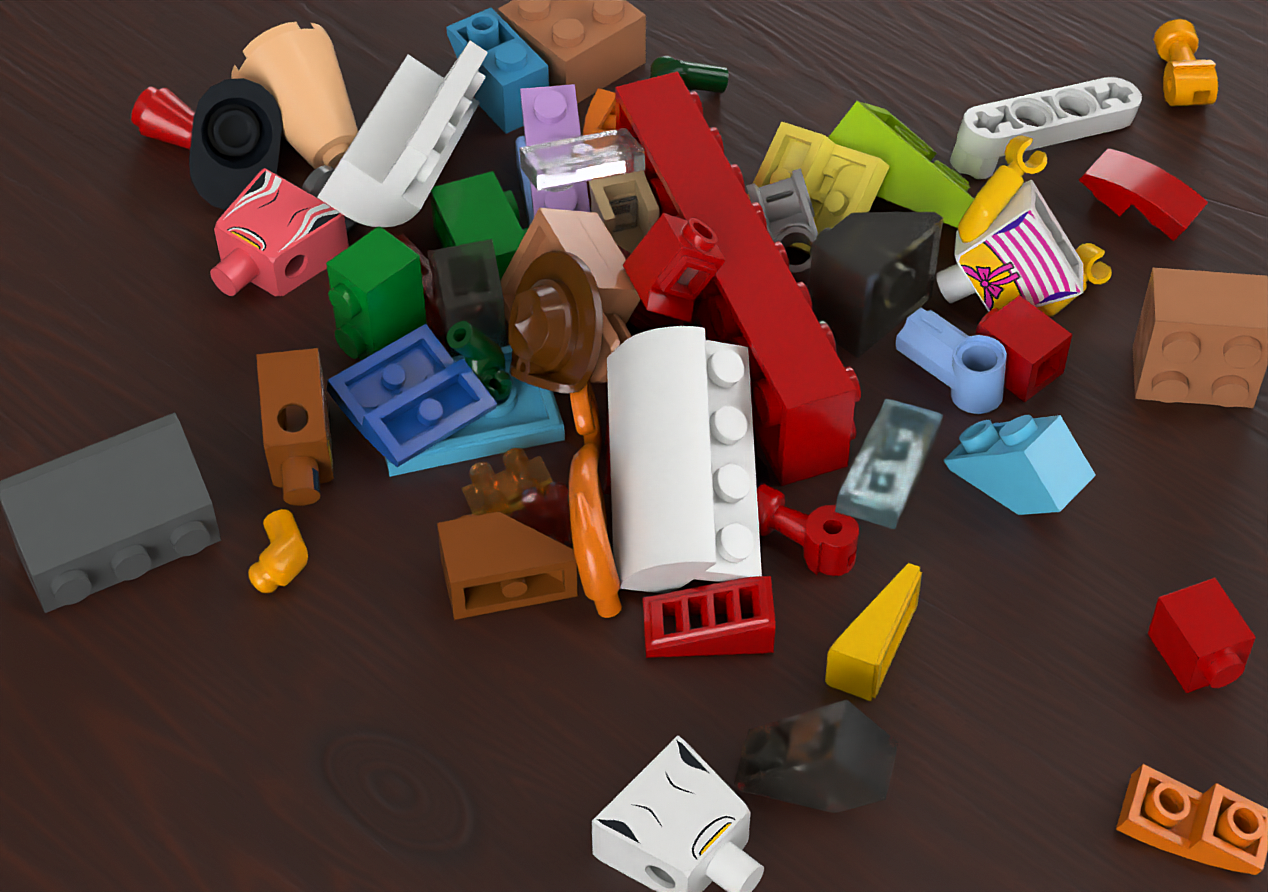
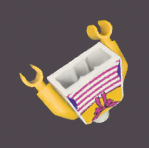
[936,135,1112,317]

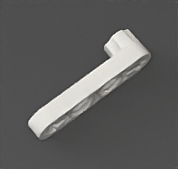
[950,77,1142,179]

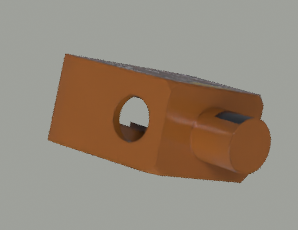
[256,348,334,506]

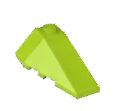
[828,101,975,228]

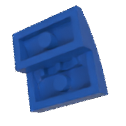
[326,324,497,467]

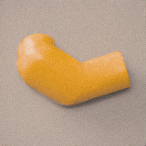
[248,509,308,594]

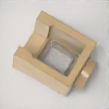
[589,170,659,253]

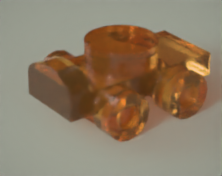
[462,448,554,515]

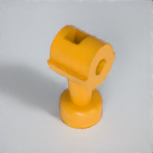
[1154,19,1218,106]

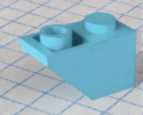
[944,415,1096,515]

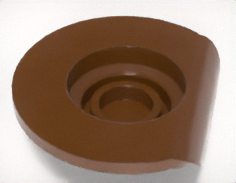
[508,251,603,394]

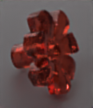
[510,482,573,545]

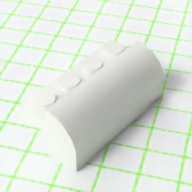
[317,41,488,227]
[607,326,762,594]

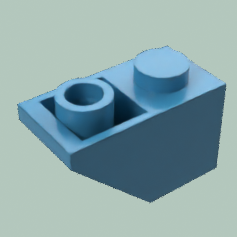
[446,7,549,134]

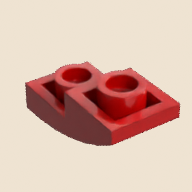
[1079,148,1208,241]

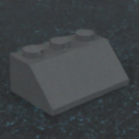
[0,412,221,613]

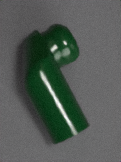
[650,56,729,93]
[447,321,513,401]

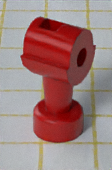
[757,484,859,576]

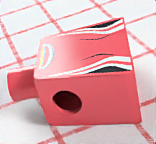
[210,168,349,296]

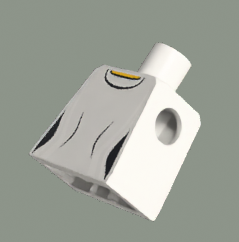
[592,736,764,892]

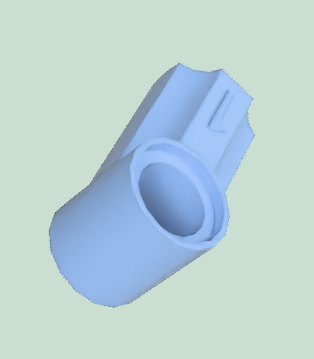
[896,308,1007,414]

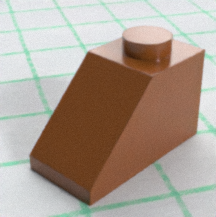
[437,512,578,620]

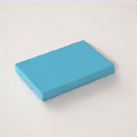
[385,345,565,476]

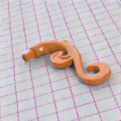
[569,379,622,618]

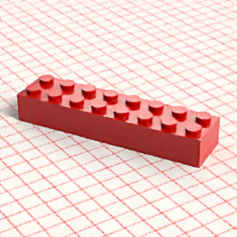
[615,71,861,486]

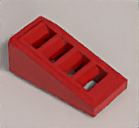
[643,576,776,658]

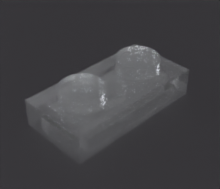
[519,128,645,192]

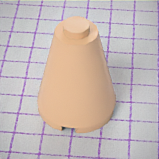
[231,22,358,169]

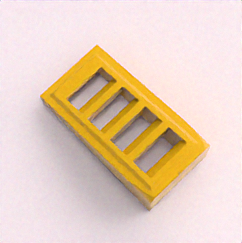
[825,563,922,701]

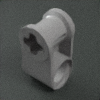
[746,168,824,284]

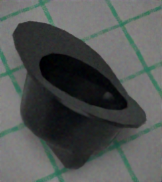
[189,78,282,210]

